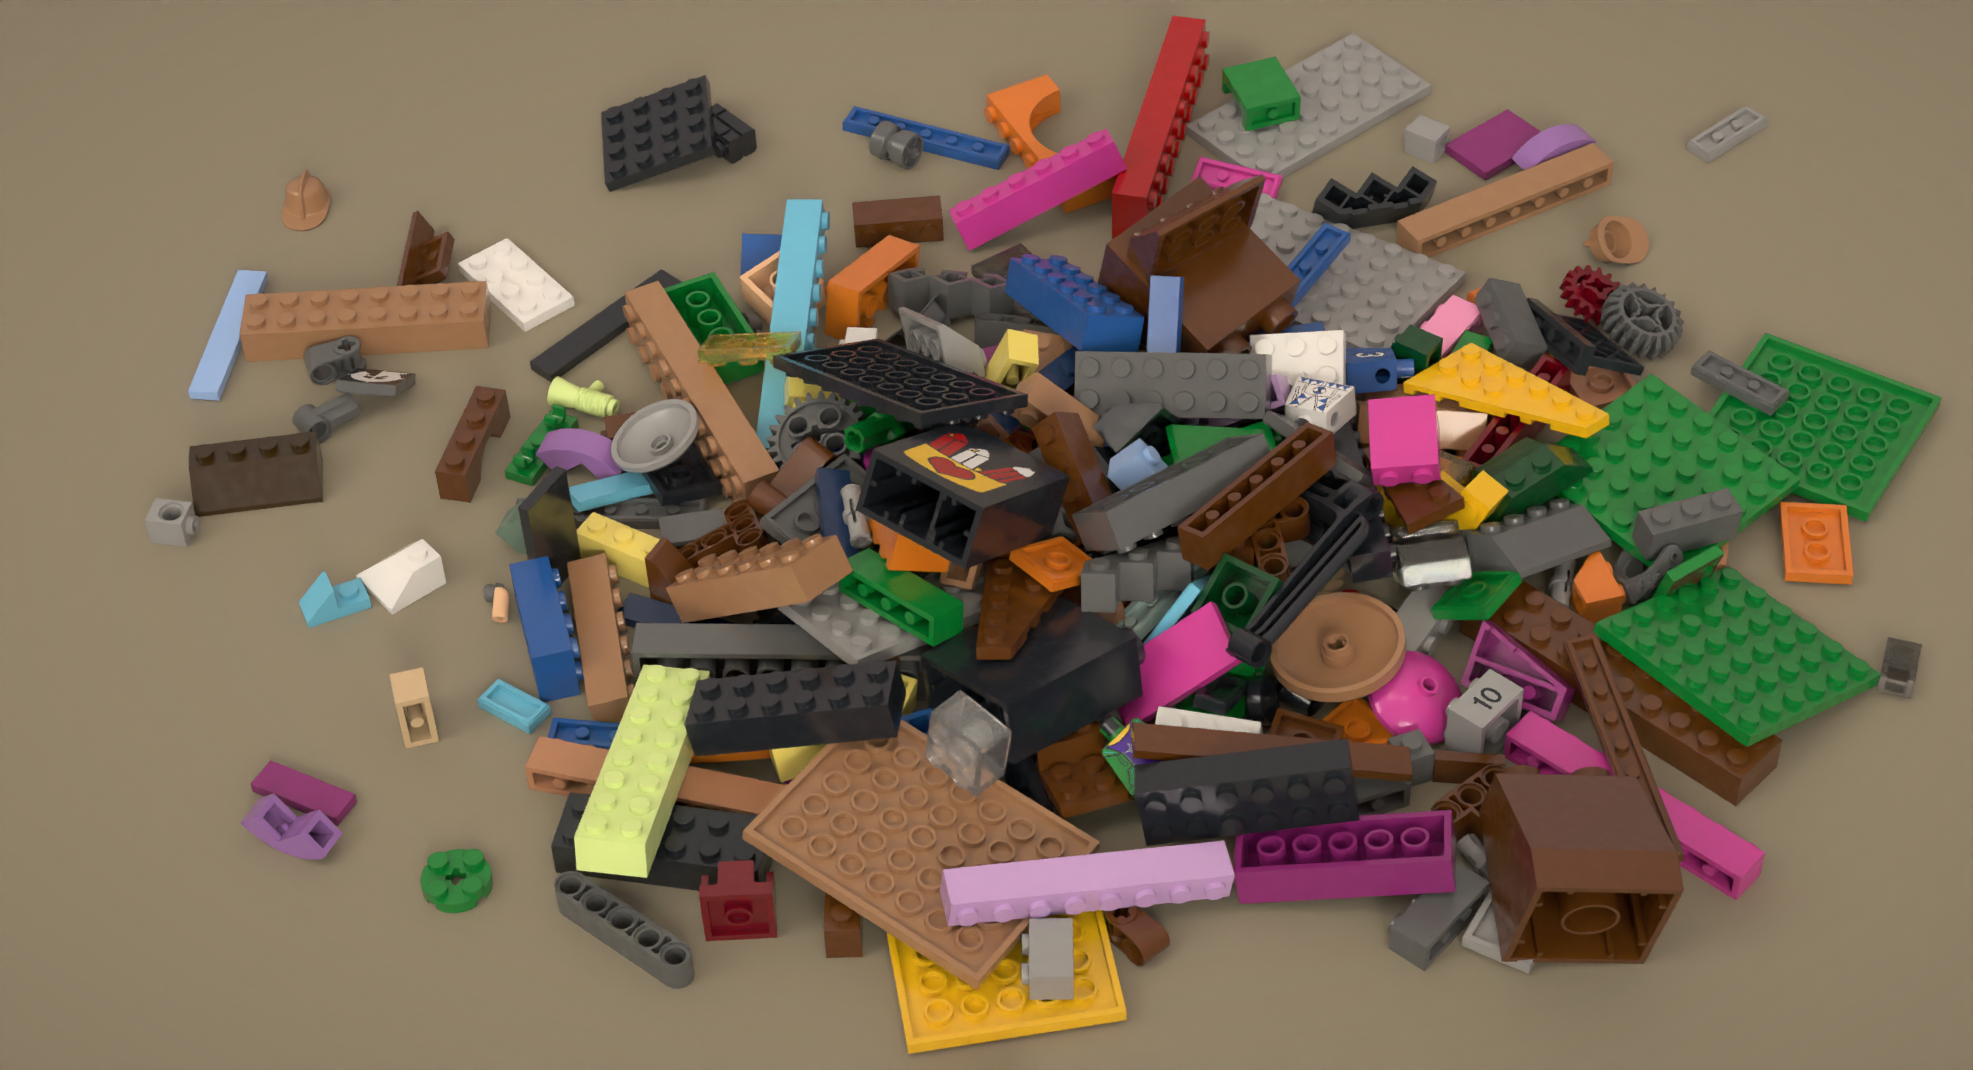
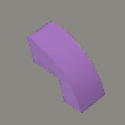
[1511,124,1596,170]
[536,428,622,479]
[240,793,343,860]

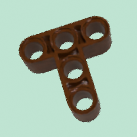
[748,436,837,519]
[1249,497,1311,583]
[678,500,771,568]
[1430,764,1507,845]

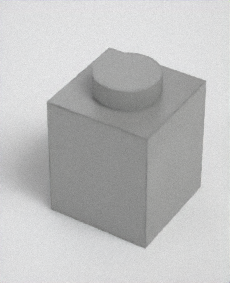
[1403,115,1450,164]

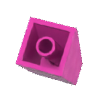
[1368,394,1441,487]

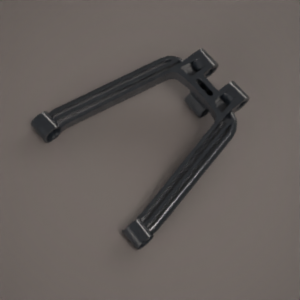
[1088,470,1384,668]

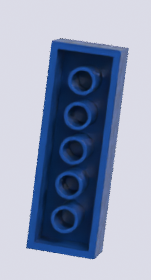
[1005,254,1144,352]

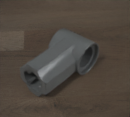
[293,393,360,443]

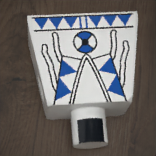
[1285,376,1357,435]

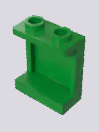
[1222,56,1301,132]

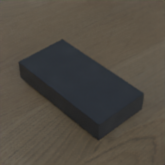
[1192,674,1249,716]

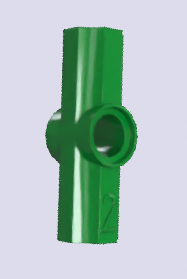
[844,412,917,454]

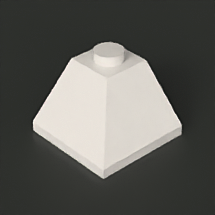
[355,539,446,615]

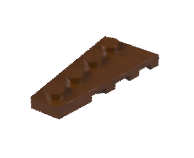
[1363,447,1465,535]

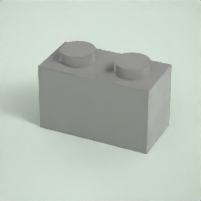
[1022,918,1074,1000]

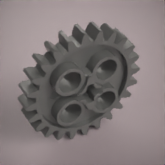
[767,391,869,470]

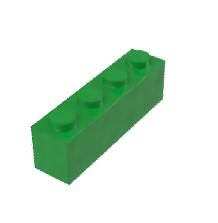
[839,548,964,647]

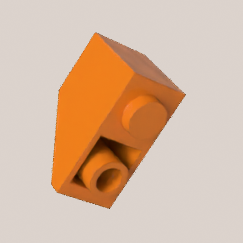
[1571,551,1626,624]

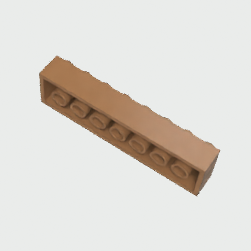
[240,281,492,362]

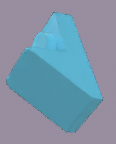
[299,571,372,628]

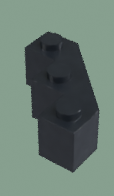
[1312,166,1437,229]

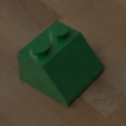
[1191,553,1283,633]

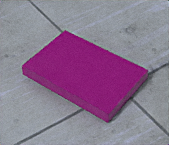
[1445,109,1541,180]

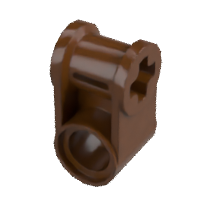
[1105,906,1170,967]

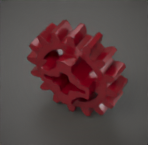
[1559,265,1620,325]

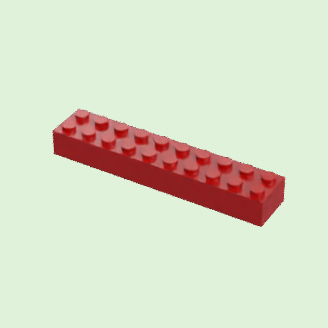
[1112,15,1210,239]

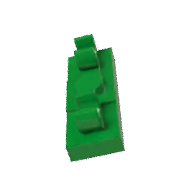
[504,404,579,487]

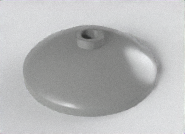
[611,399,699,473]

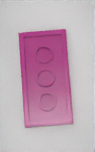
[1118,602,1242,727]

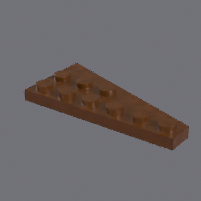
[976,545,1090,660]

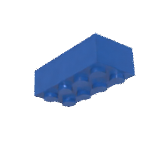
[509,556,584,702]

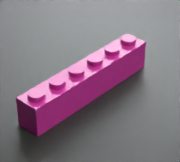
[948,128,1127,251]

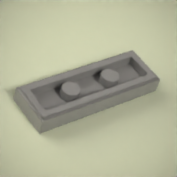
[1686,106,1768,163]

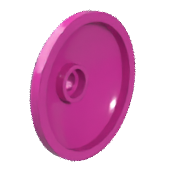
[1368,650,1462,745]

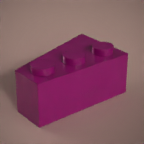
[1460,620,1575,721]

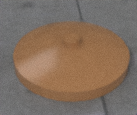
[1270,592,1407,702]

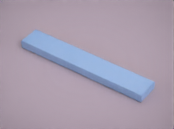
[188,270,268,401]

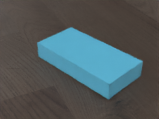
[477,678,551,734]

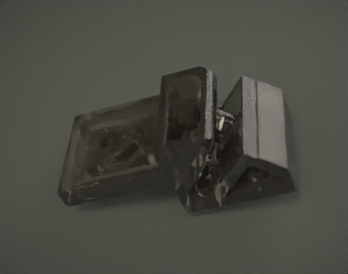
[1389,518,1472,591]

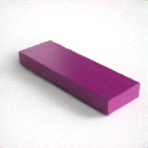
[251,760,357,826]

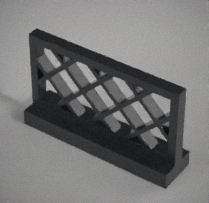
[1527,298,1644,376]

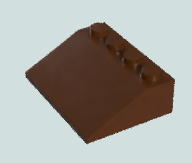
[1127,174,1266,283]

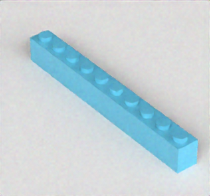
[756,199,830,451]

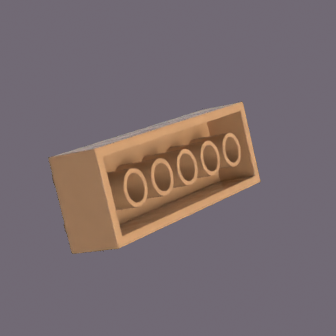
[666,534,853,623]

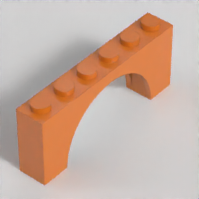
[984,74,1118,213]

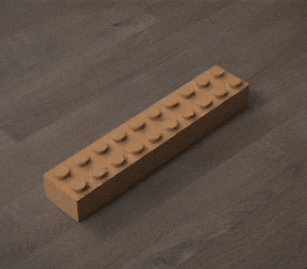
[623,281,780,520]

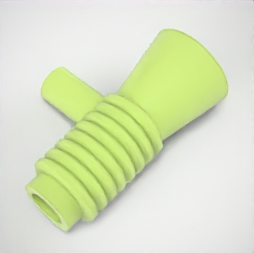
[547,376,620,418]

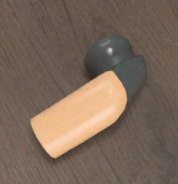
[484,582,510,623]

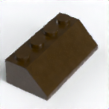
[189,431,323,517]

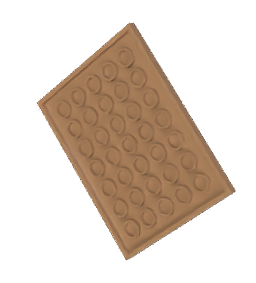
[742,719,1100,989]

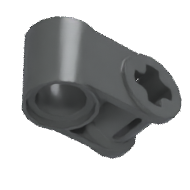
[304,336,366,385]

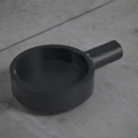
[1245,675,1283,727]

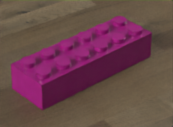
[1233,810,1456,904]

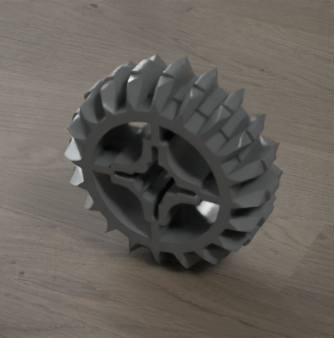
[1600,282,1684,360]

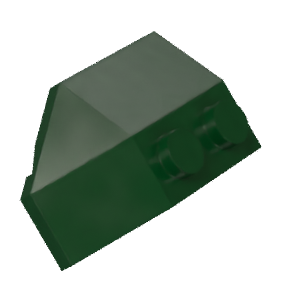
[1472,437,1593,529]

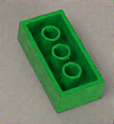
[664,272,764,384]

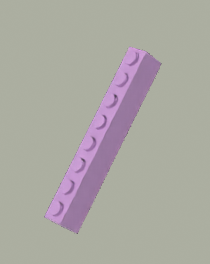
[940,841,1235,926]

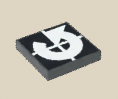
[336,368,415,397]

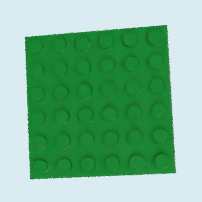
[1709,333,1942,522]
[1554,373,1801,567]
[1593,566,1882,747]

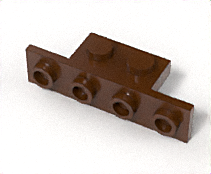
[397,211,455,286]

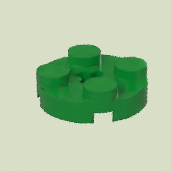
[420,849,493,913]

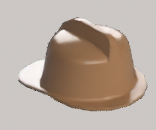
[281,170,331,231]
[1583,216,1649,264]

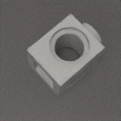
[144,498,199,547]

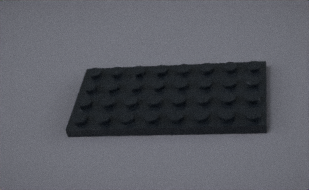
[773,338,1028,429]

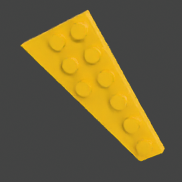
[1403,343,1609,439]

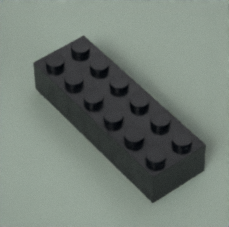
[684,660,906,757]
[1135,739,1359,846]
[551,792,773,891]

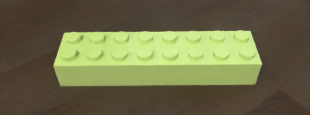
[574,665,710,878]

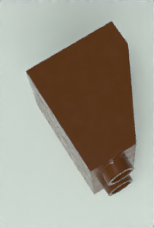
[1098,176,1301,354]
[1479,765,1684,964]

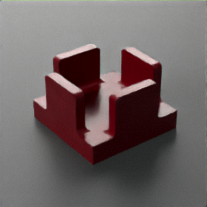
[699,860,777,941]

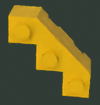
[1381,470,1508,530]

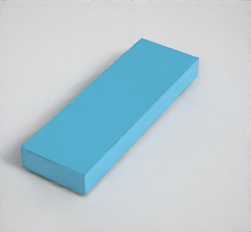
[569,472,653,512]

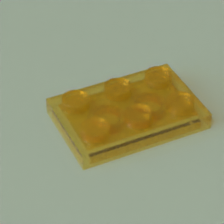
[697,331,802,367]

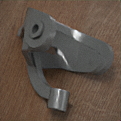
[1614,544,1683,605]

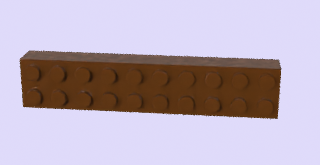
[1460,580,1782,806]

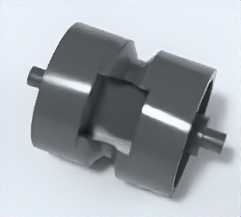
[869,121,924,170]

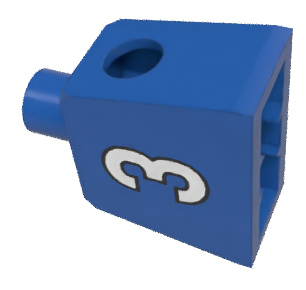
[1346,348,1414,394]

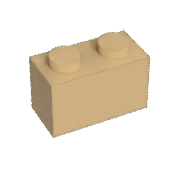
[389,667,439,749]

